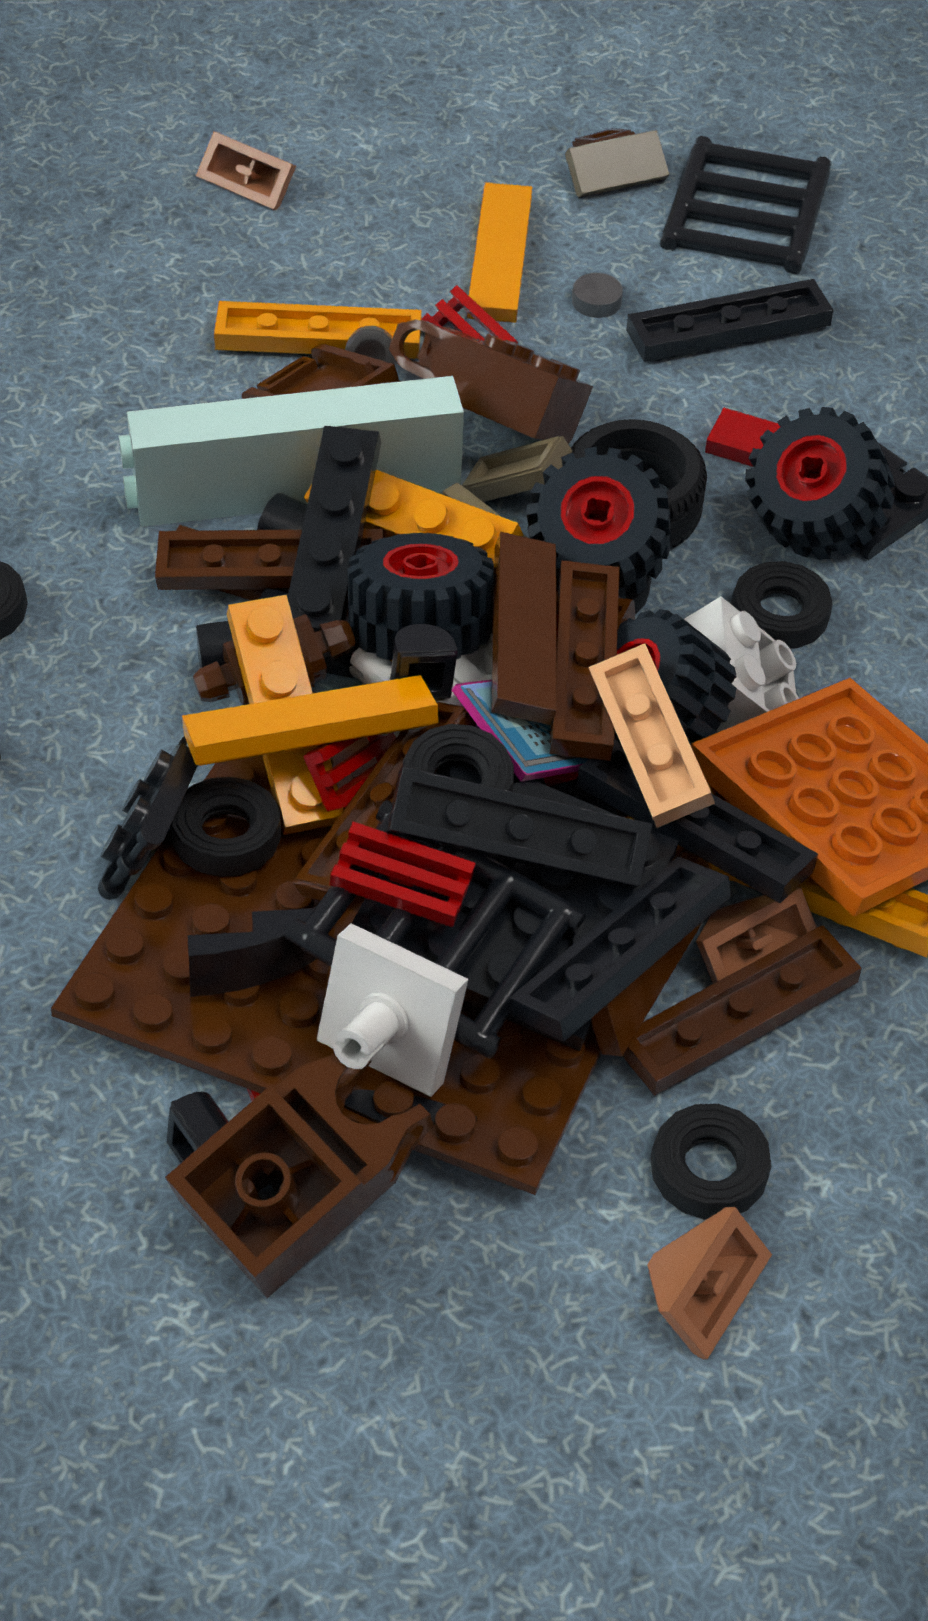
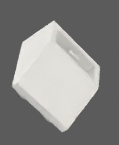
[684,596,799,732]

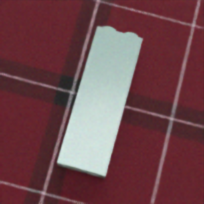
[119,376,464,527]

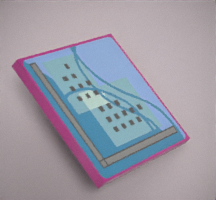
[451,679,590,782]

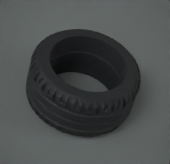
[571,419,707,549]

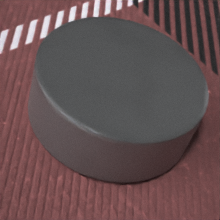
[572,273,623,318]
[345,326,395,364]

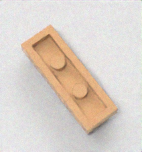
[589,643,715,828]

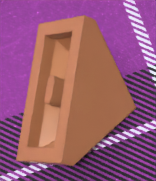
[196,131,296,211]
[696,887,817,984]
[647,1207,772,1359]

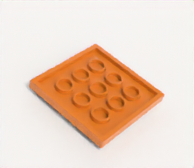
[691,678,928,917]

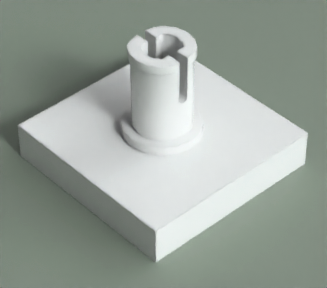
[317,923,468,1097]

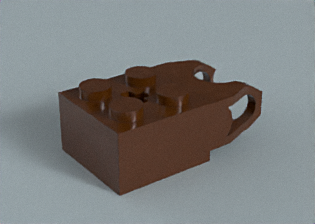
[389,319,593,444]
[165,1053,433,1298]

